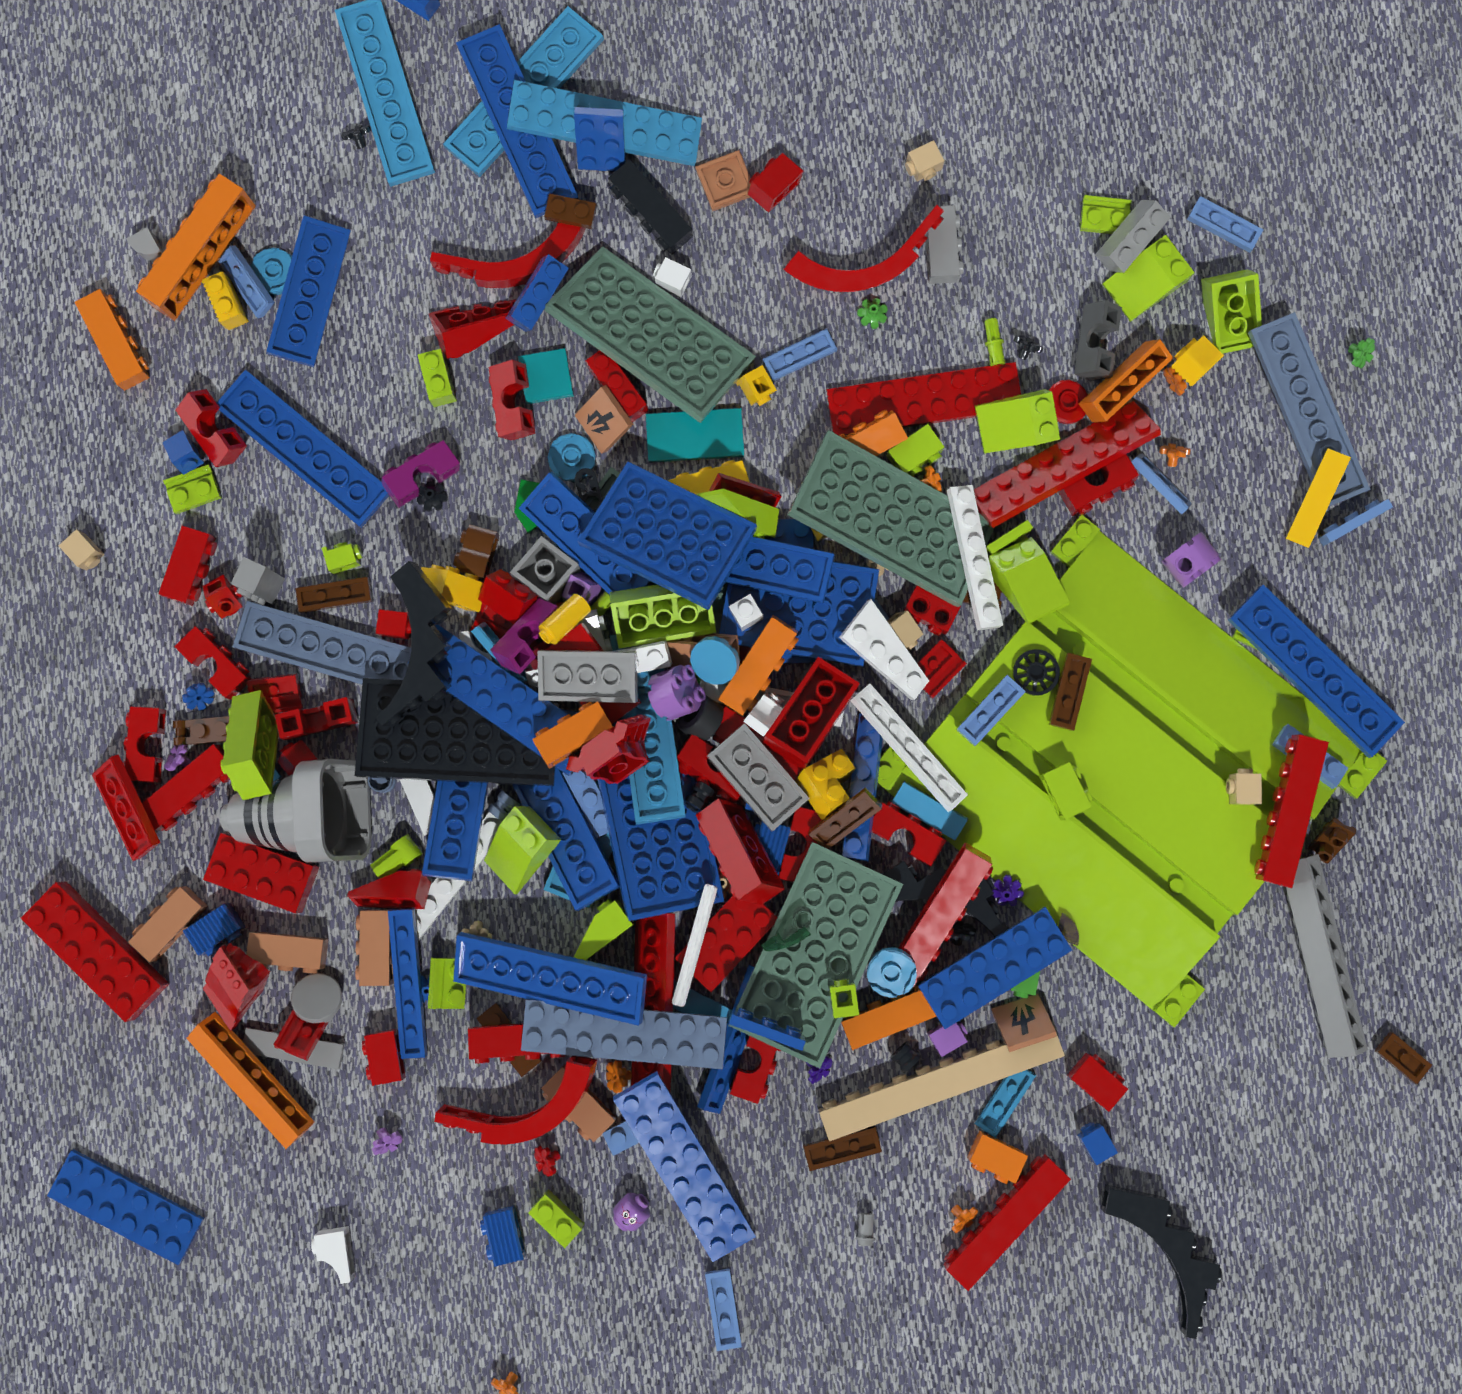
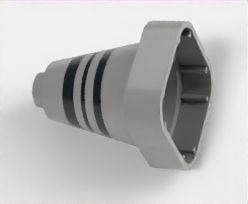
[220,759,372,863]

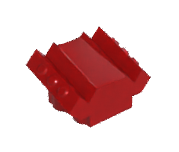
[566,714,651,784]
[203,943,270,1031]

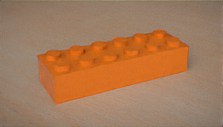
[136,173,256,321]

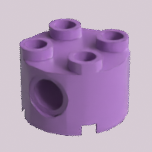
[1161,532,1222,588]
[648,665,706,721]

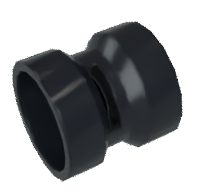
[684,781,717,814]

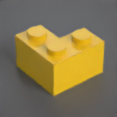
[421,564,483,612]
[795,748,856,820]

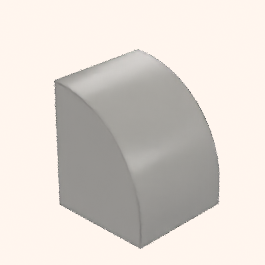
[126,227,164,262]

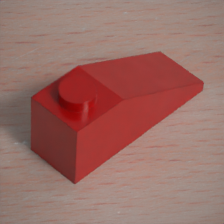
[347,869,431,909]

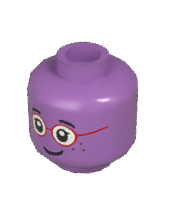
[613,1193,650,1231]

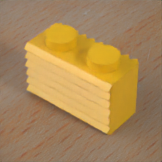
[202,272,248,330]
[1172,335,1224,386]

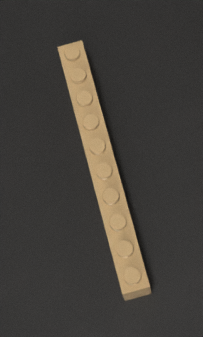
[818,1033,1065,1141]

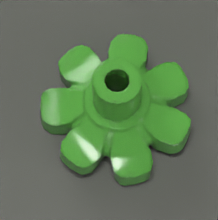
[857,298,888,329]
[1348,338,1375,369]

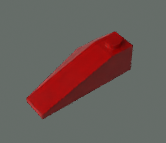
[429,299,517,359]

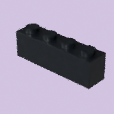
[608,160,693,255]

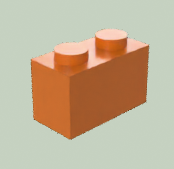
[967,1130,1028,1184]

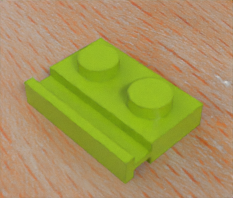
[1080,195,1132,234]
[163,464,222,514]
[986,520,1033,558]
[428,958,466,1009]

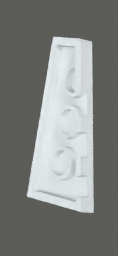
[839,599,929,700]

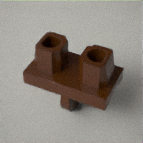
[1309,817,1356,863]

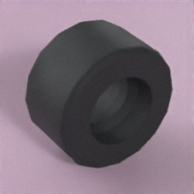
[678,695,724,741]

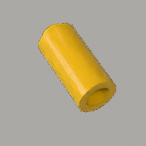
[539,594,591,644]

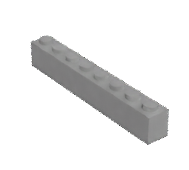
[1286,854,1368,1058]

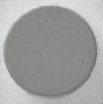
[291,973,343,1023]

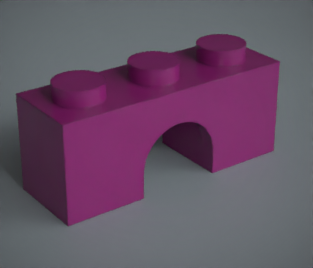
[382,440,460,508]
[490,598,559,674]

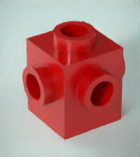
[202,574,243,619]

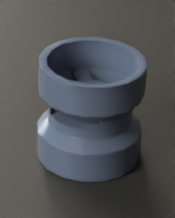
[368,778,397,793]
[487,790,521,821]

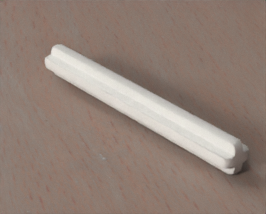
[672,884,717,1007]

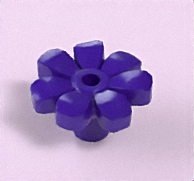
[992,875,1024,906]
[806,1055,833,1084]

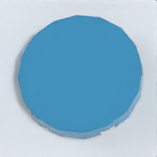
[250,247,292,296]
[548,433,596,482]
[690,636,740,685]
[867,947,917,998]

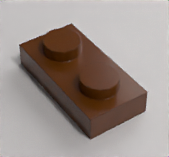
[544,194,597,229]
[1375,1032,1432,1084]

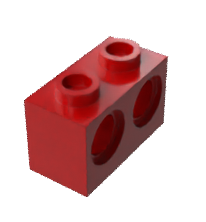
[903,585,961,636]

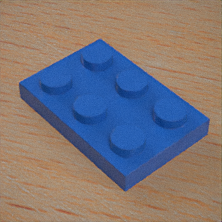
[574,107,626,171]
[729,1008,806,1051]

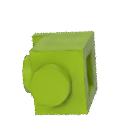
[322,542,363,574]
[829,979,859,1018]

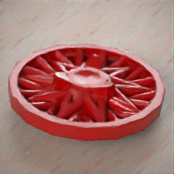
[1049,380,1088,424]

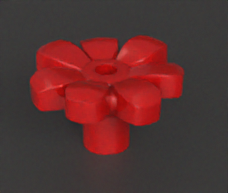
[534,1146,560,1177]

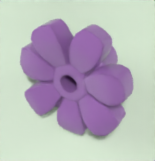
[164,745,192,771]
[372,1127,403,1155]

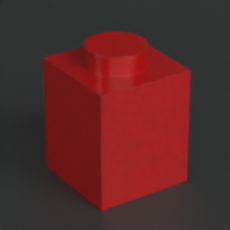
[376,609,411,640]
[277,740,318,776]

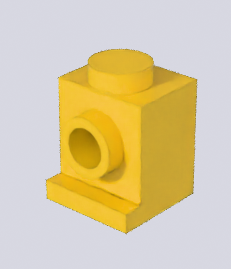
[736,365,777,407]

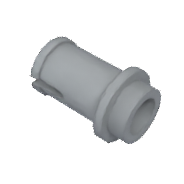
[855,1213,875,1246]

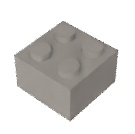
[510,536,581,605]

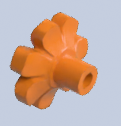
[1163,366,1187,396]
[1159,443,1191,467]
[920,465,942,493]
[606,1060,632,1093]
[951,1204,978,1233]
[491,1372,519,1394]

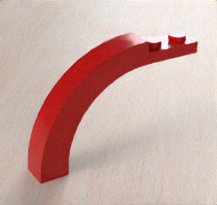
[783,205,944,292]
[430,223,586,288]
[434,1055,598,1145]

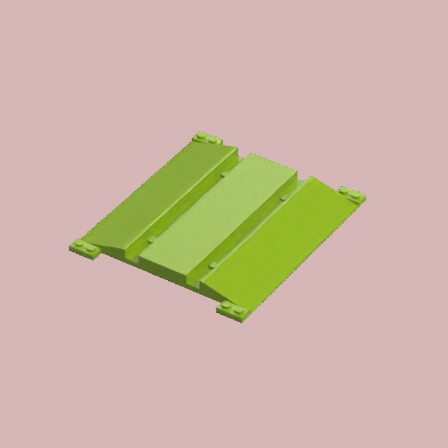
[878,515,1387,1028]

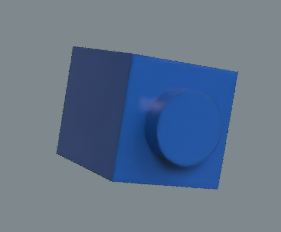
[162,430,204,475]
[1077,1122,1118,1165]

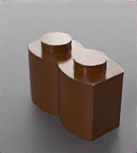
[453,524,500,580]

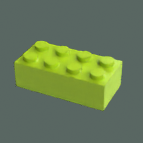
[610,585,716,649]
[221,690,279,800]

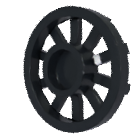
[1013,649,1060,696]

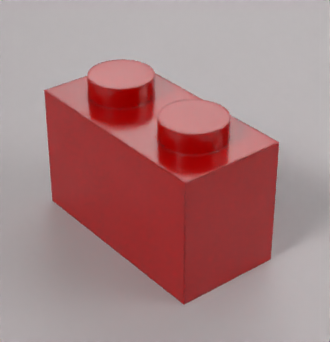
[748,153,804,213]
[478,569,538,625]
[362,1028,406,1086]
[1067,1053,1128,1112]

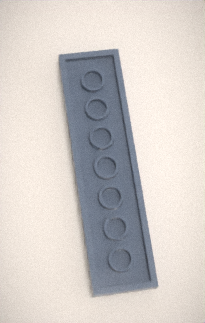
[1248,312,1371,507]
[232,601,411,685]
[521,999,727,1069]

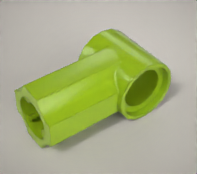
[370,834,423,878]

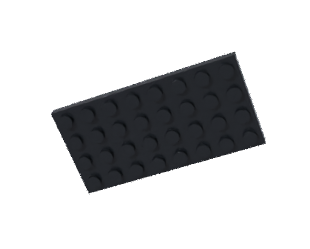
[355,678,560,786]

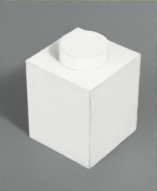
[653,257,692,297]
[729,594,763,631]

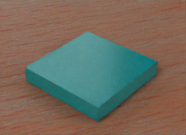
[518,348,574,404]

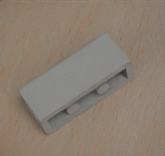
[1095,200,1171,273]
[924,205,963,284]
[231,557,285,606]

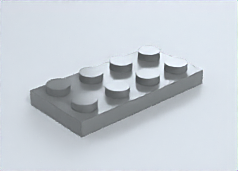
[537,650,638,703]
[707,724,810,832]

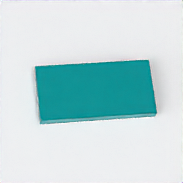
[646,408,744,463]

